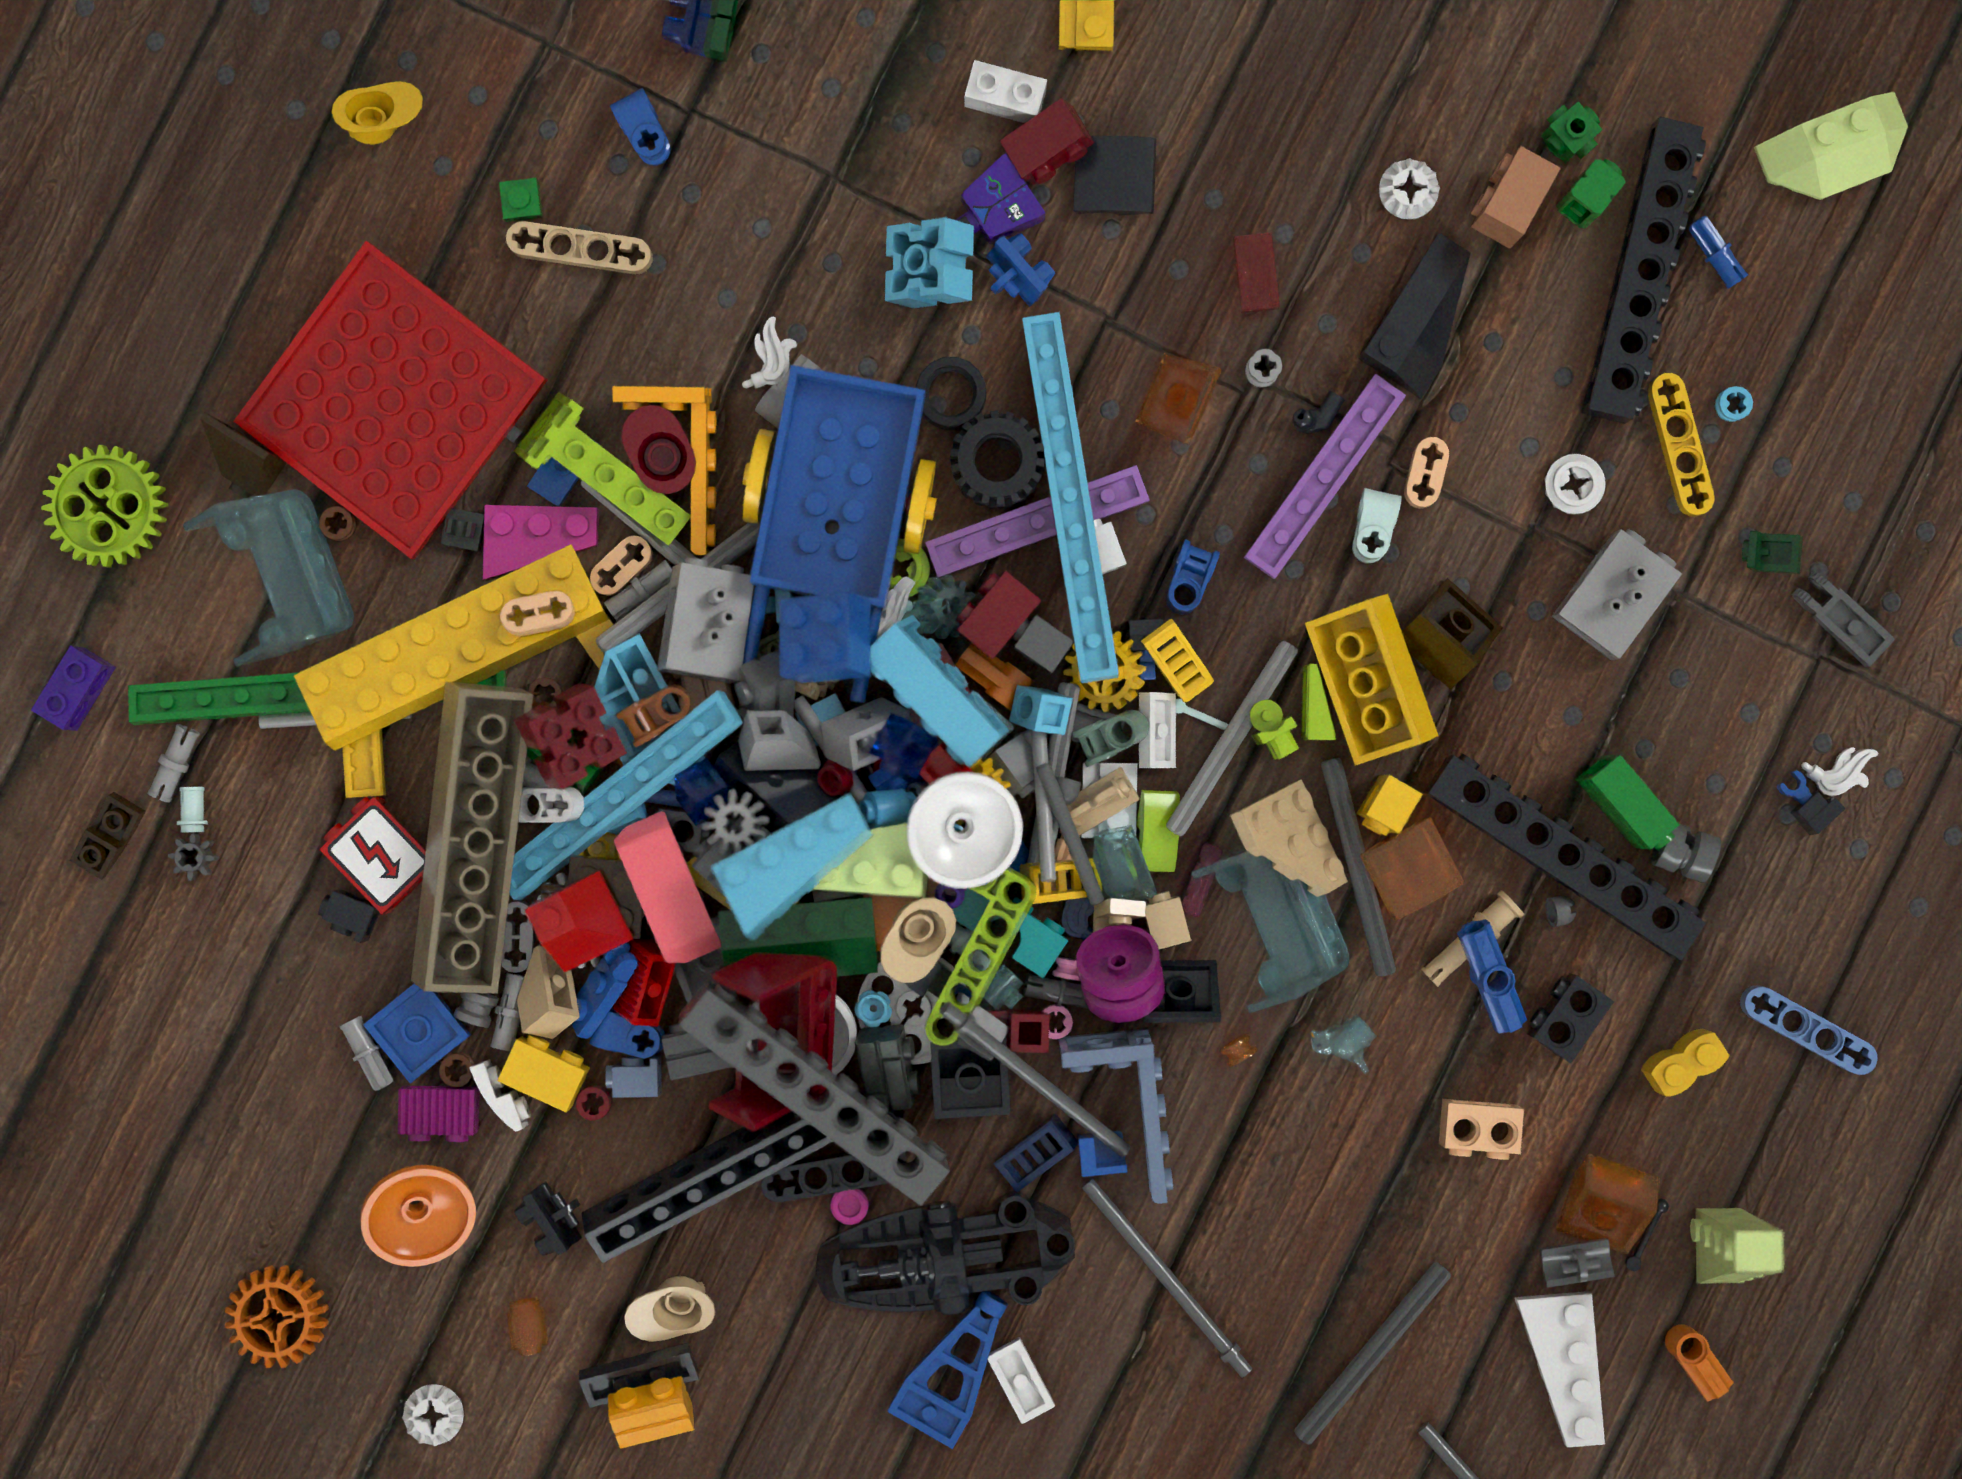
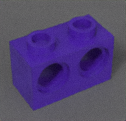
[31,646,116,731]

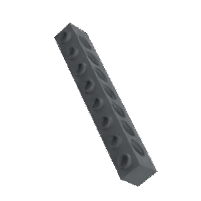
[679,980,950,1206]

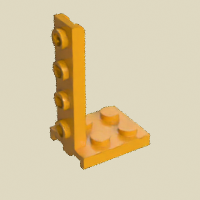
[613,386,717,555]

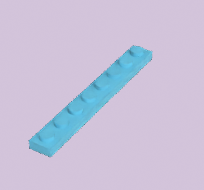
[510,691,743,900]

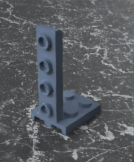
[1059,1028,1173,1204]

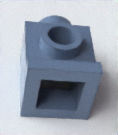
[605,1055,662,1098]

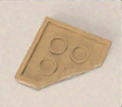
[1230,779,1348,897]

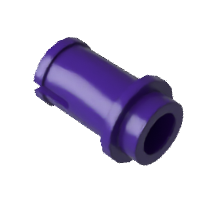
[935,883,965,909]

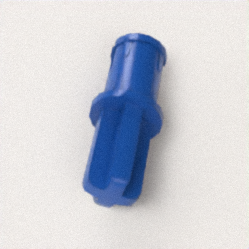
[1689,216,1748,289]

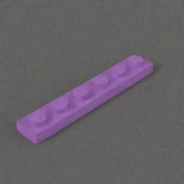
[1244,374,1406,579]
[925,465,1150,578]

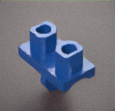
[986,233,1055,307]

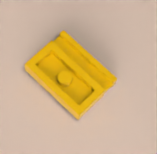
[1059,0,1114,51]

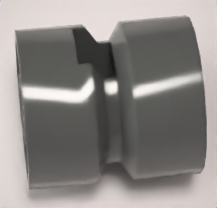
[1651,823,1721,883]

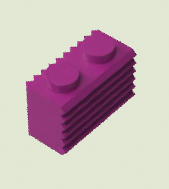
[398,1085,480,1142]

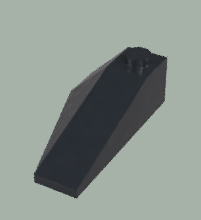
[1358,233,1471,399]

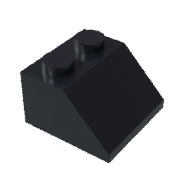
[930,1038,1011,1119]

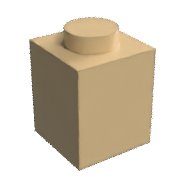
[1144,891,1191,949]

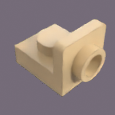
[1093,898,1146,932]

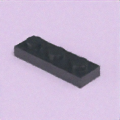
[579,1342,699,1408]

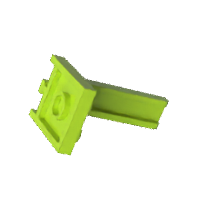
[513,392,691,546]

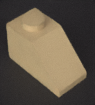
[517,945,580,1039]

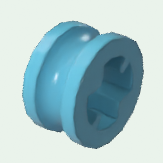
[1715,386,1753,422]

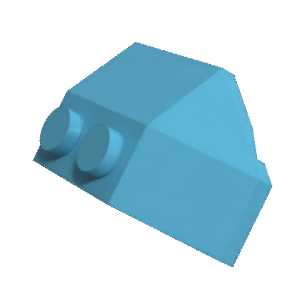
[594,634,711,786]

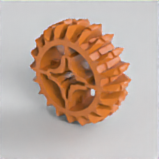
[225,1265,329,1368]

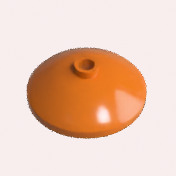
[360,1165,476,1267]

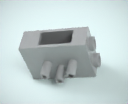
[1552,529,1682,661]
[657,558,754,684]

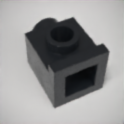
[318,889,380,943]

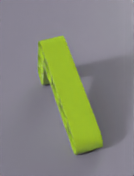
[925,867,1036,1046]

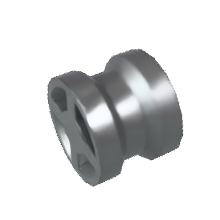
[453,992,499,1028]

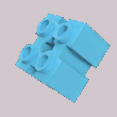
[885,217,974,308]

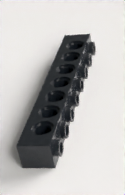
[1581,116,1706,424]
[1423,753,1706,961]
[582,1072,861,1263]

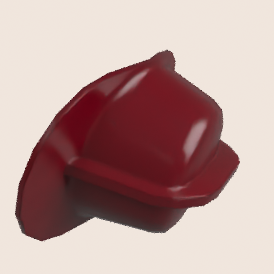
[621,405,696,494]

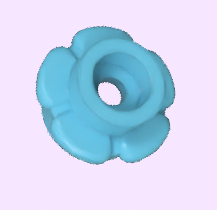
[855,990,892,1027]

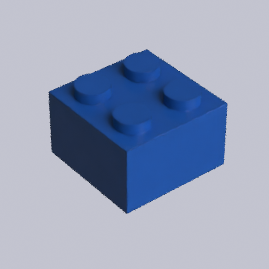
[780,592,870,683]

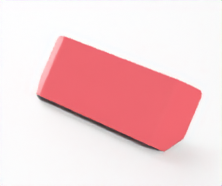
[614,812,721,963]

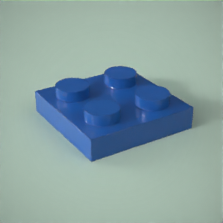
[363,984,471,1083]

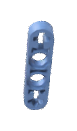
[1740,985,1878,1075]

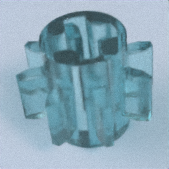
[983,964,1024,1010]

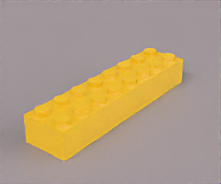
[294,544,608,751]

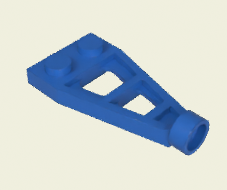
[887,1291,1008,1449]

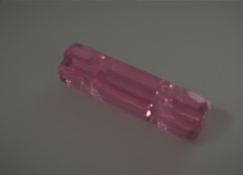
[1182,844,1222,917]

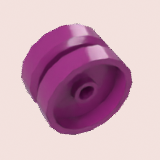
[1076,924,1165,1023]

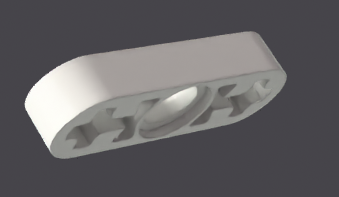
[518,787,584,822]

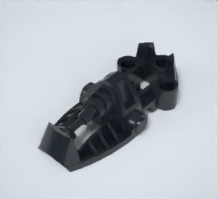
[816,1191,1075,1315]

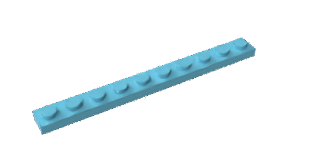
[1022,312,1119,683]

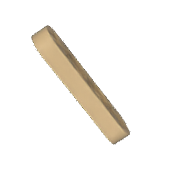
[506,221,653,274]

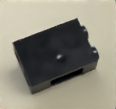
[711,741,841,834]

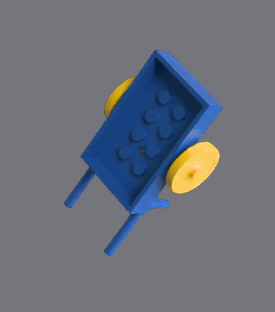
[742,365,937,703]

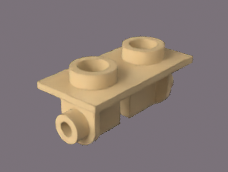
[1067,767,1140,836]

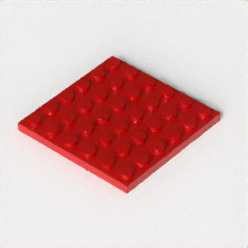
[233,241,548,559]

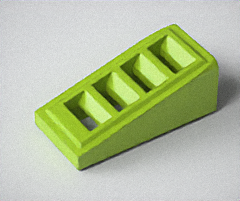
[1301,664,1336,741]

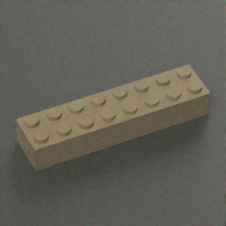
[411,682,533,993]

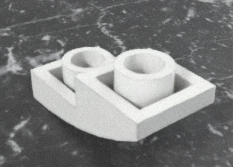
[469,1059,531,1132]

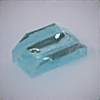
[1093,825,1157,901]

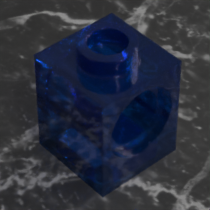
[869,712,938,779]
[674,758,728,826]

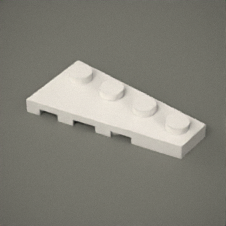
[1514,1291,1605,1448]

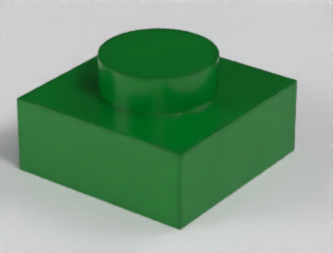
[499,178,543,222]

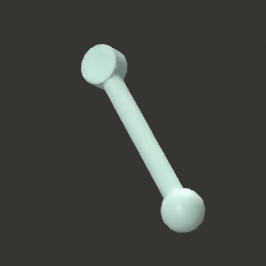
[1176,699,1229,730]

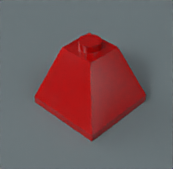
[524,870,634,972]

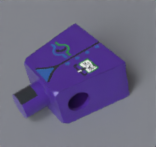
[955,153,1045,244]

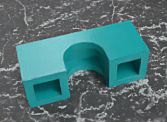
[952,882,1068,978]

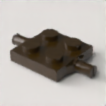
[540,855,645,939]

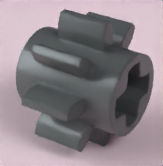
[168,833,219,881]

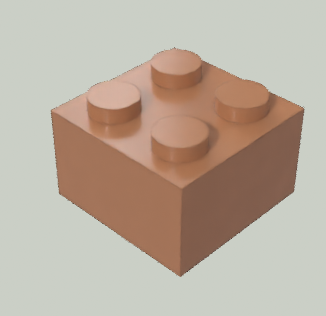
[1471,146,1561,249]

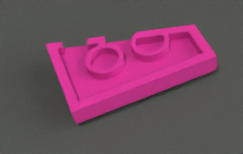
[483,505,599,581]

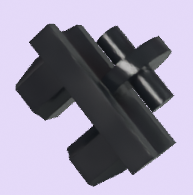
[514,1181,582,1256]

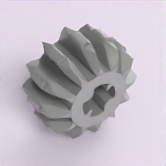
[702,790,769,854]

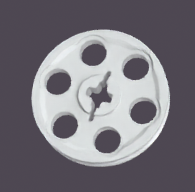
[857,957,970,1064]

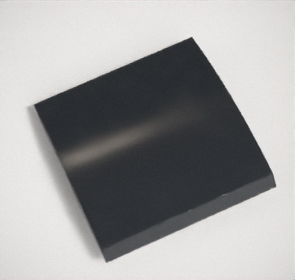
[1073,136,1157,215]

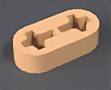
[1404,437,1449,508]
[590,535,653,596]
[501,591,575,636]

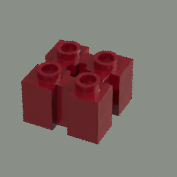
[513,683,627,790]

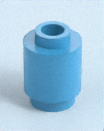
[859,789,916,829]

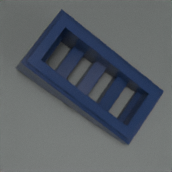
[993,1114,1078,1192]

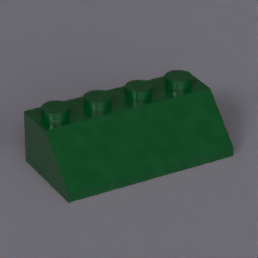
[718,897,878,977]

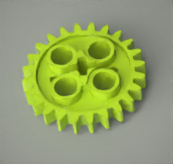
[41,445,168,568]

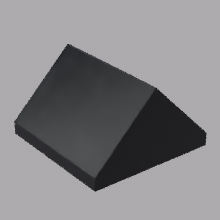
[1142,960,1221,1023]

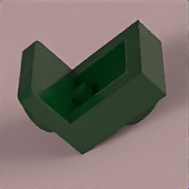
[1742,531,1803,574]

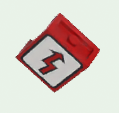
[319,797,426,915]

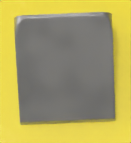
[958,1005,1010,1061]

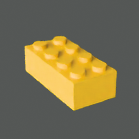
[1305,594,1439,766]

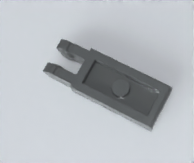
[1791,571,1895,667]

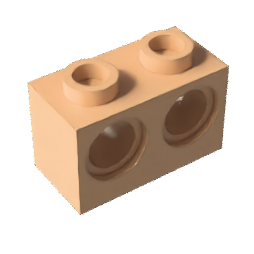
[1439,1099,1524,1160]

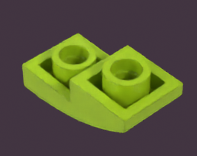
[1135,790,1180,872]

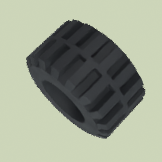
[950,410,1045,509]

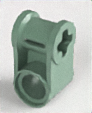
[1072,709,1149,767]

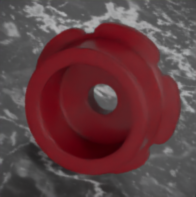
[818,760,854,796]

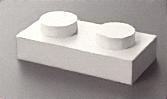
[1139,692,1176,768]
[988,1337,1055,1424]

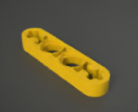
[1648,373,1714,517]

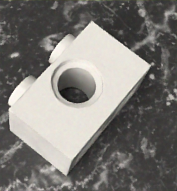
[964,60,1047,123]

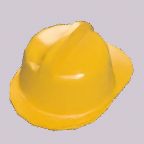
[332,81,423,145]

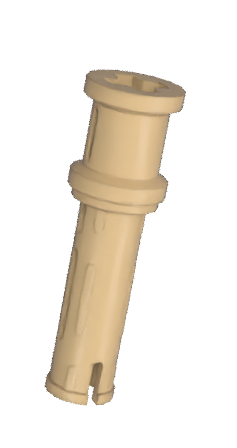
[1421,890,1524,987]

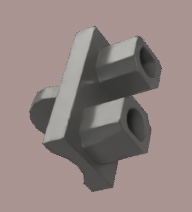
[1539,1238,1615,1288]

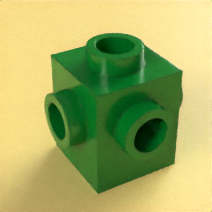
[1541,101,1603,164]

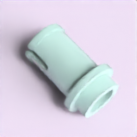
[177,787,208,833]

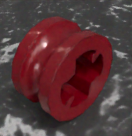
[576,1085,612,1121]

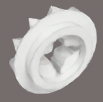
[1379,158,1440,219]
[1544,454,1605,514]
[402,1384,464,1446]

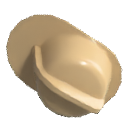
[880,898,956,983]
[624,1276,715,1342]

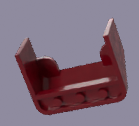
[709,953,837,1131]

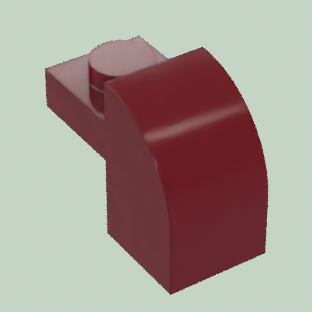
[986,1009,1050,1053]

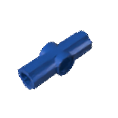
[1457,919,1527,1034]

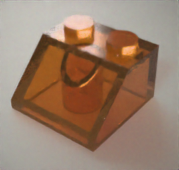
[1556,1153,1659,1255]

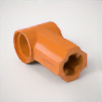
[955,644,1034,711]
[1665,1324,1733,1402]

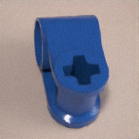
[610,88,671,166]
[1165,539,1220,615]
[589,1009,665,1058]

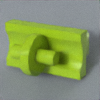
[1249,700,1299,760]

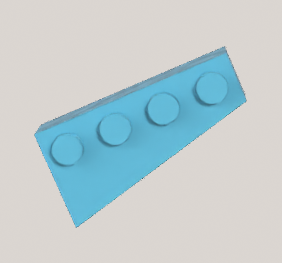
[870,615,1009,767]
[711,794,873,941]

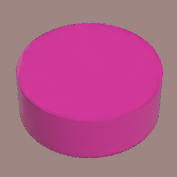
[831,1188,869,1225]

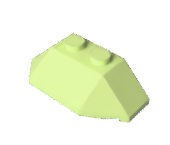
[1754,92,1908,200]

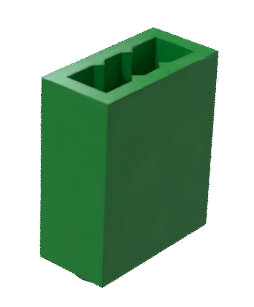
[1575,755,1680,850]

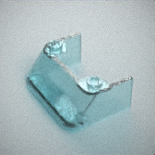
[183,490,354,666]
[1191,848,1349,1013]

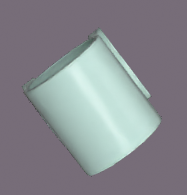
[1352,488,1402,564]

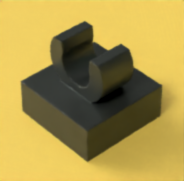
[441,508,484,552]

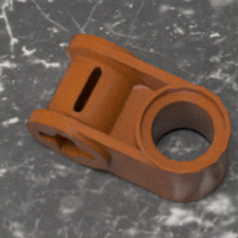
[615,684,690,747]

